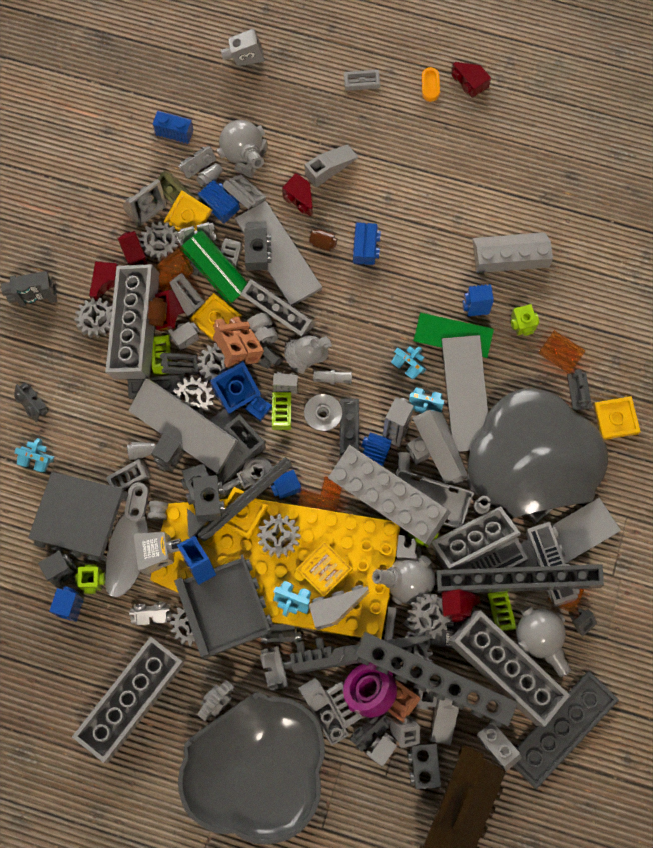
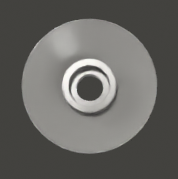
[304,394,342,431]

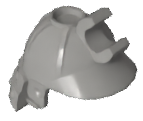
[284,335,332,374]

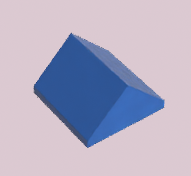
[210,361,261,414]

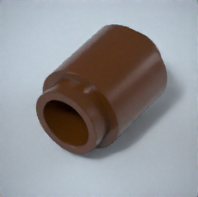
[309,229,338,252]
[147,298,167,326]

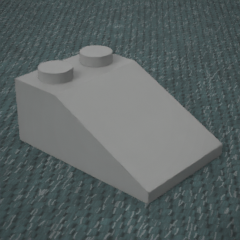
[122,179,167,228]

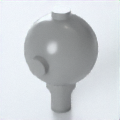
[216,120,265,169]
[372,555,435,604]
[516,606,571,677]

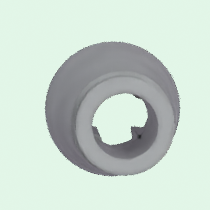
[196,163,223,188]
[127,442,155,461]

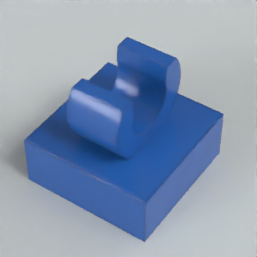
[245,396,272,422]

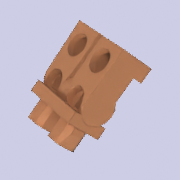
[213,317,264,368]

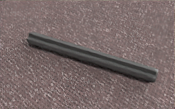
[197,457,292,542]

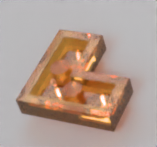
[298,476,342,512]

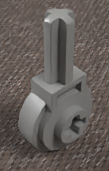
[220,457,273,499]

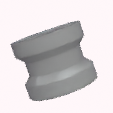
[147,501,168,521]

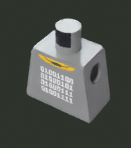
[134,532,181,575]

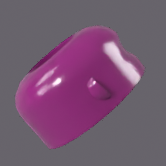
[343,662,397,718]

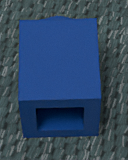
[270,470,302,501]

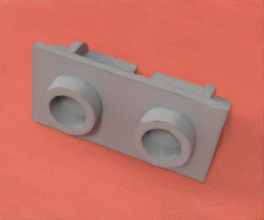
[178,146,216,179]
[176,222,217,246]
[129,602,172,626]
[259,646,288,691]

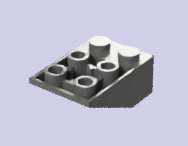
[202,414,266,485]

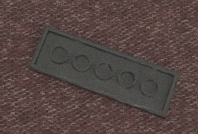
[512,671,619,789]

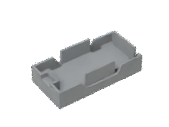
[396,469,474,528]

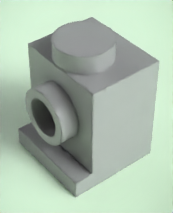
[168,322,199,351]
[406,436,431,465]
[413,680,439,710]
[390,715,420,748]
[365,733,397,767]

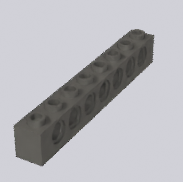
[437,564,604,594]
[354,632,518,727]

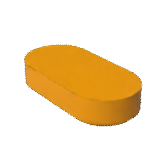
[421,67,440,102]

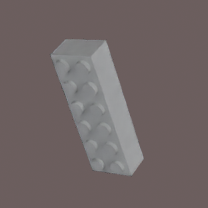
[105,264,160,380]
[328,445,451,545]
[447,610,570,727]
[72,637,185,764]

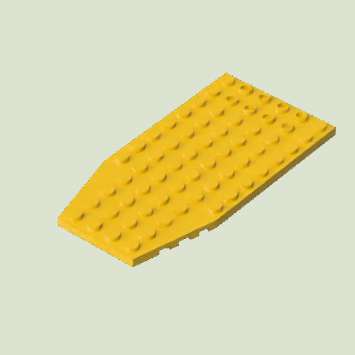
[150,499,401,639]

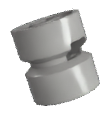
[247,313,278,347]

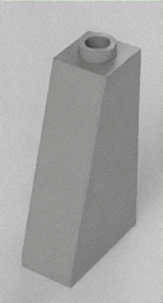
[413,410,468,486]

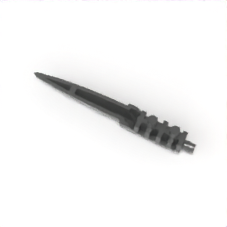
[283,635,431,674]

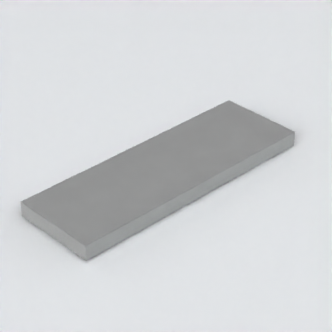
[235,201,322,306]
[441,335,488,452]
[128,378,238,473]
[517,498,621,567]

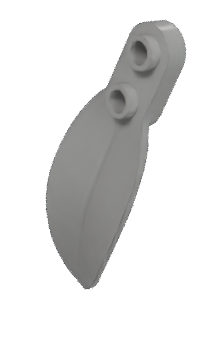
[105,482,149,598]

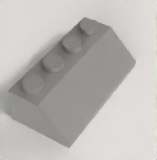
[472,232,553,273]
[431,506,521,570]

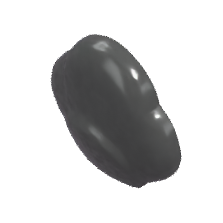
[468,388,608,519]
[178,692,325,844]

